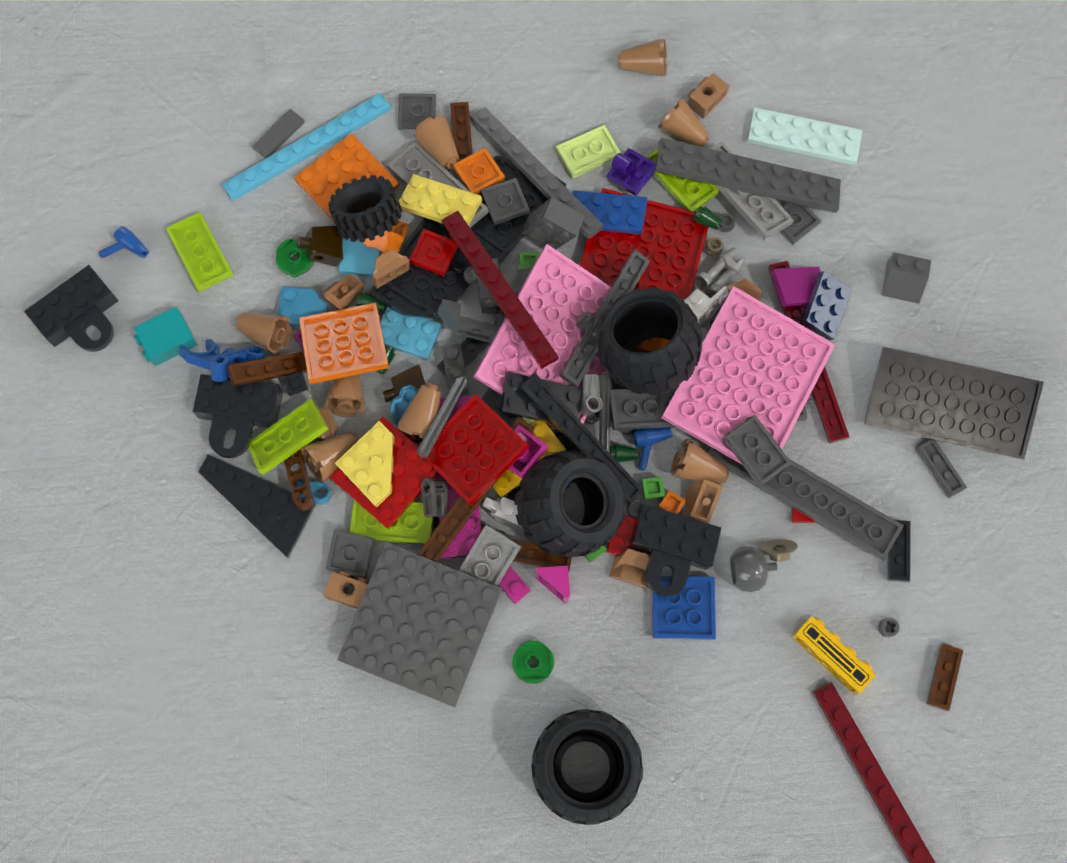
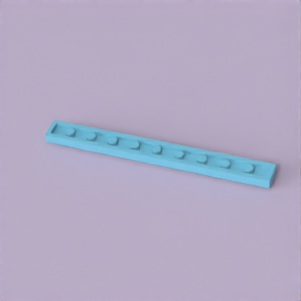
[222,93,391,201]

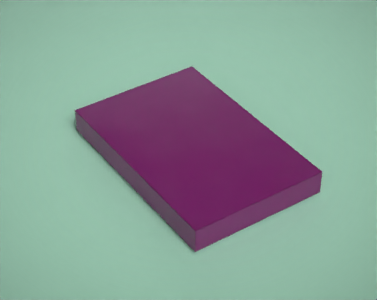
[770,266,821,307]

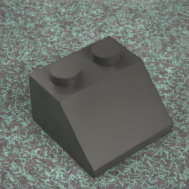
[881,252,931,304]

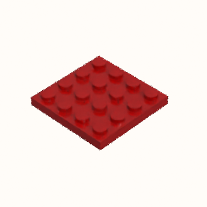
[424,394,530,506]
[329,416,438,529]

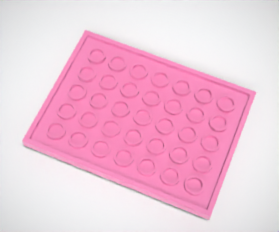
[473,244,611,431]
[661,286,835,464]

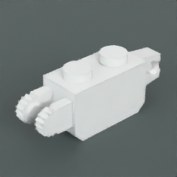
[483,497,525,532]

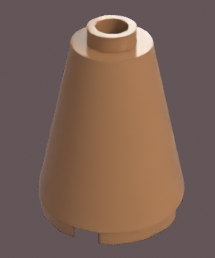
[617,39,667,76]
[658,98,710,147]
[414,115,459,169]
[235,312,292,354]
[325,374,365,417]
[397,382,441,439]
[301,432,358,482]
[671,439,729,484]

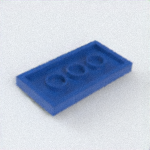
[572,190,648,234]

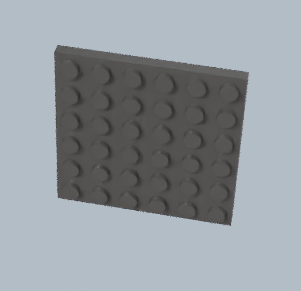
[337,542,502,707]

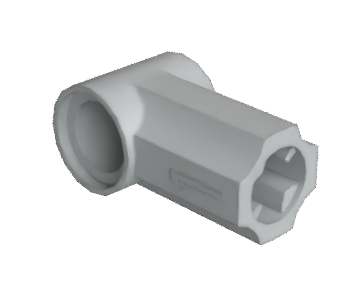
[580,374,603,416]

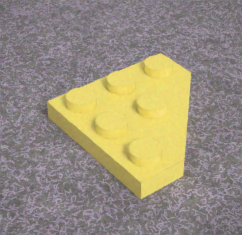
[335,421,394,507]

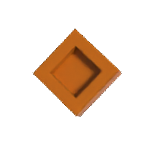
[658,490,686,514]

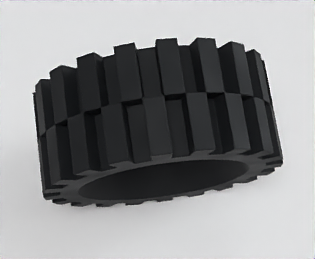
[328,175,402,242]

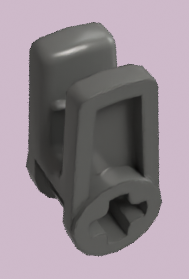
[421,478,448,517]

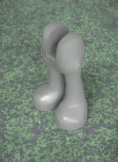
[694,247,746,298]

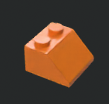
[362,220,409,254]

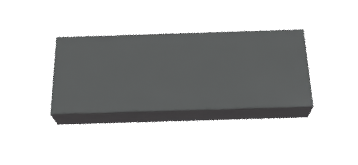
[252,109,305,159]
[915,439,967,498]

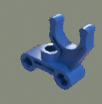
[179,339,264,382]

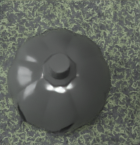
[730,546,777,592]

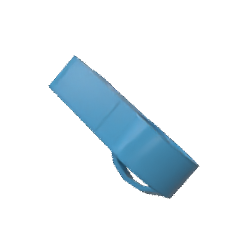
[289,480,332,505]

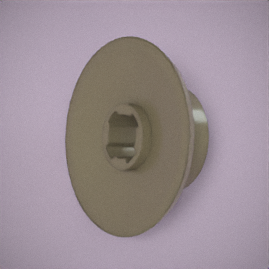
[760,539,798,562]

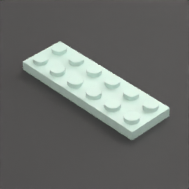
[747,107,862,165]

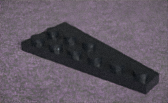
[198,455,316,558]

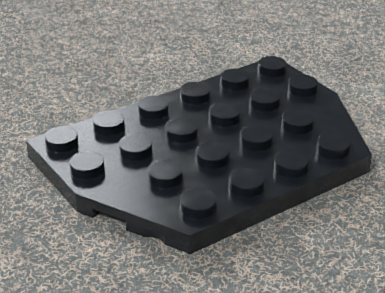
[471,155,566,265]
[369,217,476,319]

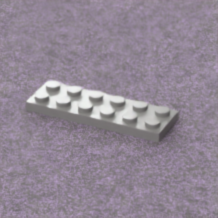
[387,142,489,228]
[709,142,794,240]

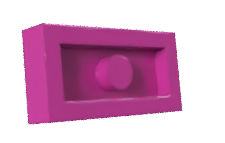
[499,566,531,604]

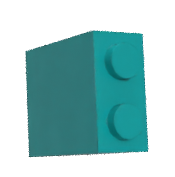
[134,306,198,366]

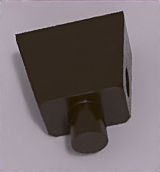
[296,226,343,267]
[382,364,426,403]

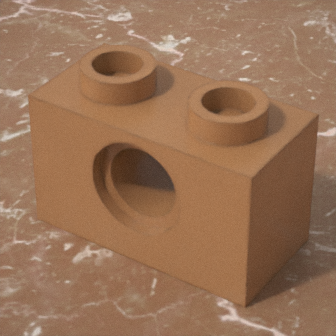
[687,73,730,119]
[323,571,369,609]

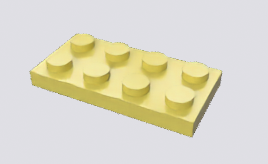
[399,174,482,225]

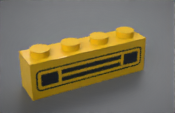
[791,616,876,695]

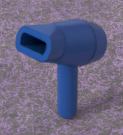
[99,226,149,258]
[632,428,672,471]

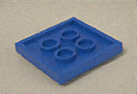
[652,576,716,640]

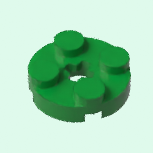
[275,239,314,278]
[512,641,554,684]

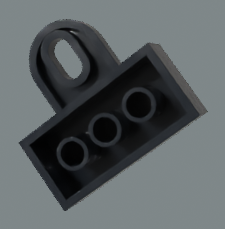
[24,265,119,352]
[192,374,284,458]
[629,504,722,597]

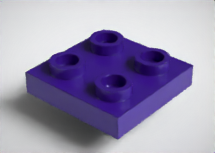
[606,148,656,196]

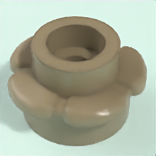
[705,237,724,255]

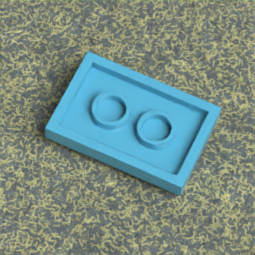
[380,307,442,361]

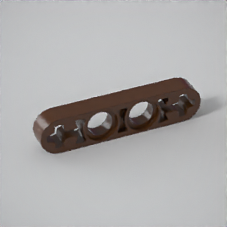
[284,449,314,511]

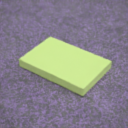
[555,124,621,179]

